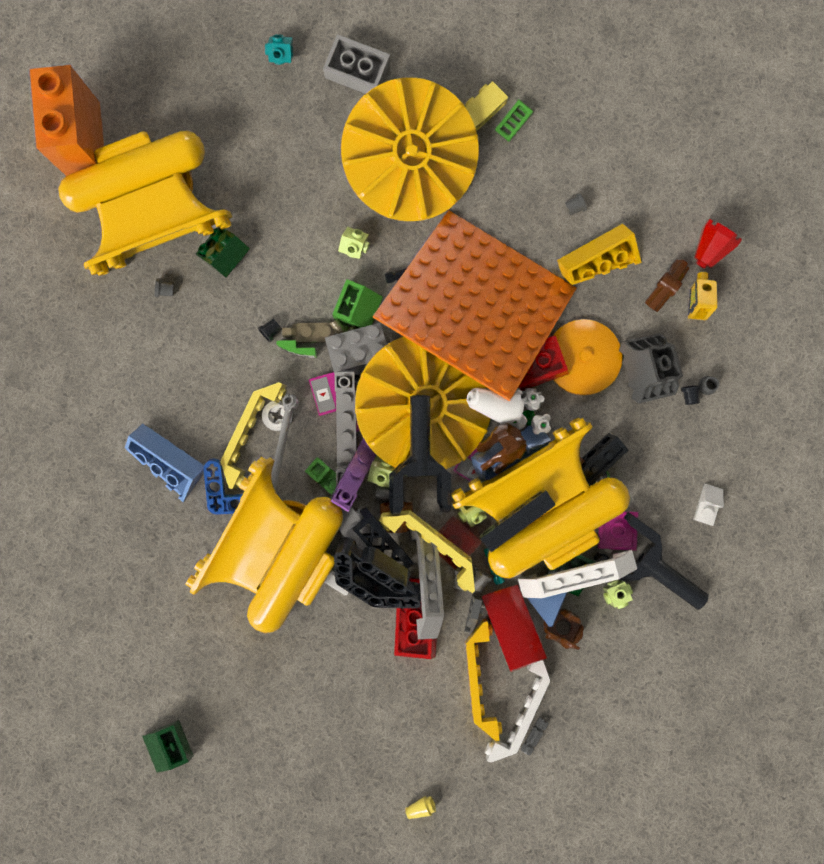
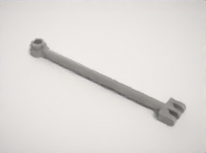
[271,394,299,491]

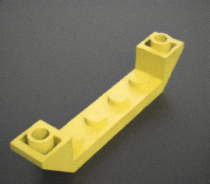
[220,382,287,489]
[379,510,475,593]

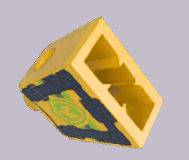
[688,272,717,320]

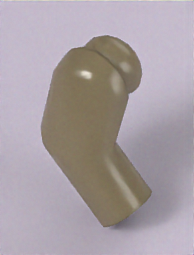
[330,318,357,334]

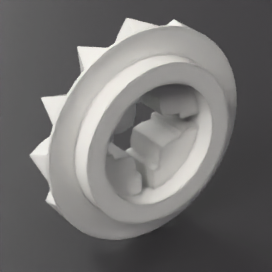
[262,401,293,431]

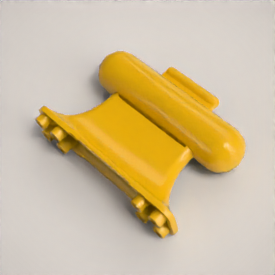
[58,130,232,276]
[451,417,630,578]
[185,456,343,633]

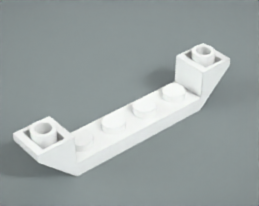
[518,550,637,598]
[484,660,550,763]

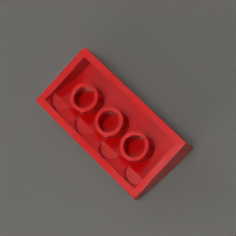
[518,335,569,391]
[394,578,437,659]
[481,585,547,672]

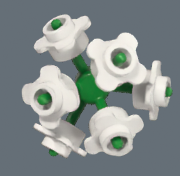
[500,388,551,434]

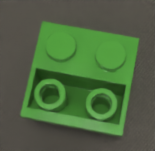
[332,279,383,328]

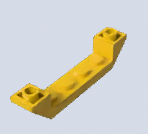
[465,619,502,741]

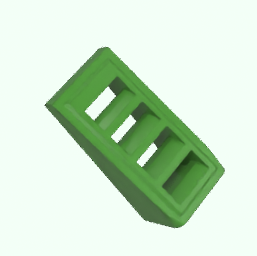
[495,100,533,142]

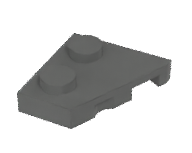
[464,595,485,633]

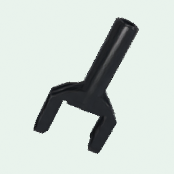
[389,395,452,515]
[593,512,709,610]

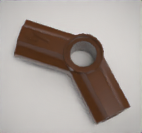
[645,259,689,312]

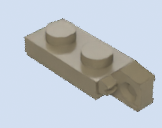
[282,323,336,343]

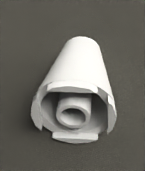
[467,388,524,425]

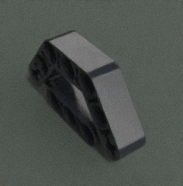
[334,537,421,608]

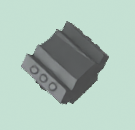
[619,333,683,404]

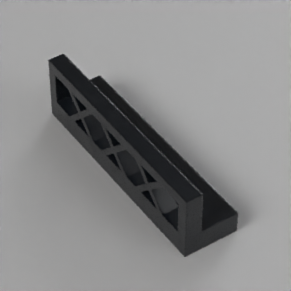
[581,433,629,486]
[479,488,556,552]
[352,507,414,569]

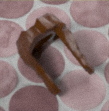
[476,423,527,474]
[543,609,584,650]

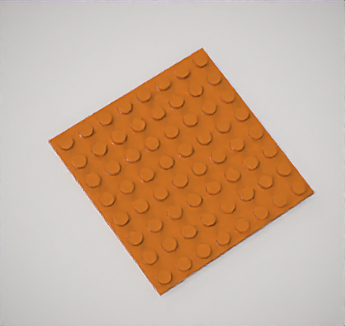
[373,210,577,401]

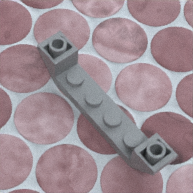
[335,371,357,486]
[409,521,444,640]

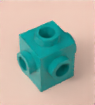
[265,34,293,65]

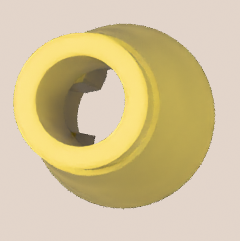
[405,796,436,819]

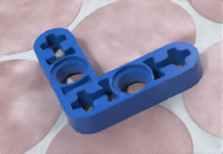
[203,458,243,514]

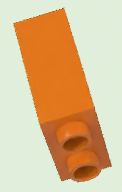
[30,65,104,176]

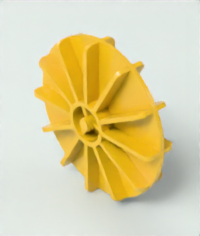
[341,77,479,221]
[355,336,490,469]

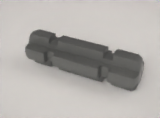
[521,718,549,756]

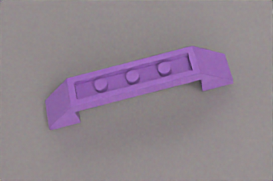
[331,438,376,512]

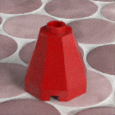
[694,219,742,269]

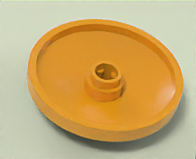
[553,319,622,395]

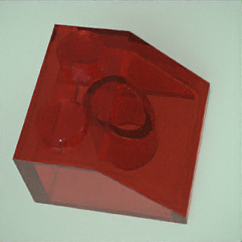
[438,515,482,569]

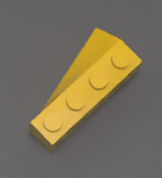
[557,224,642,285]

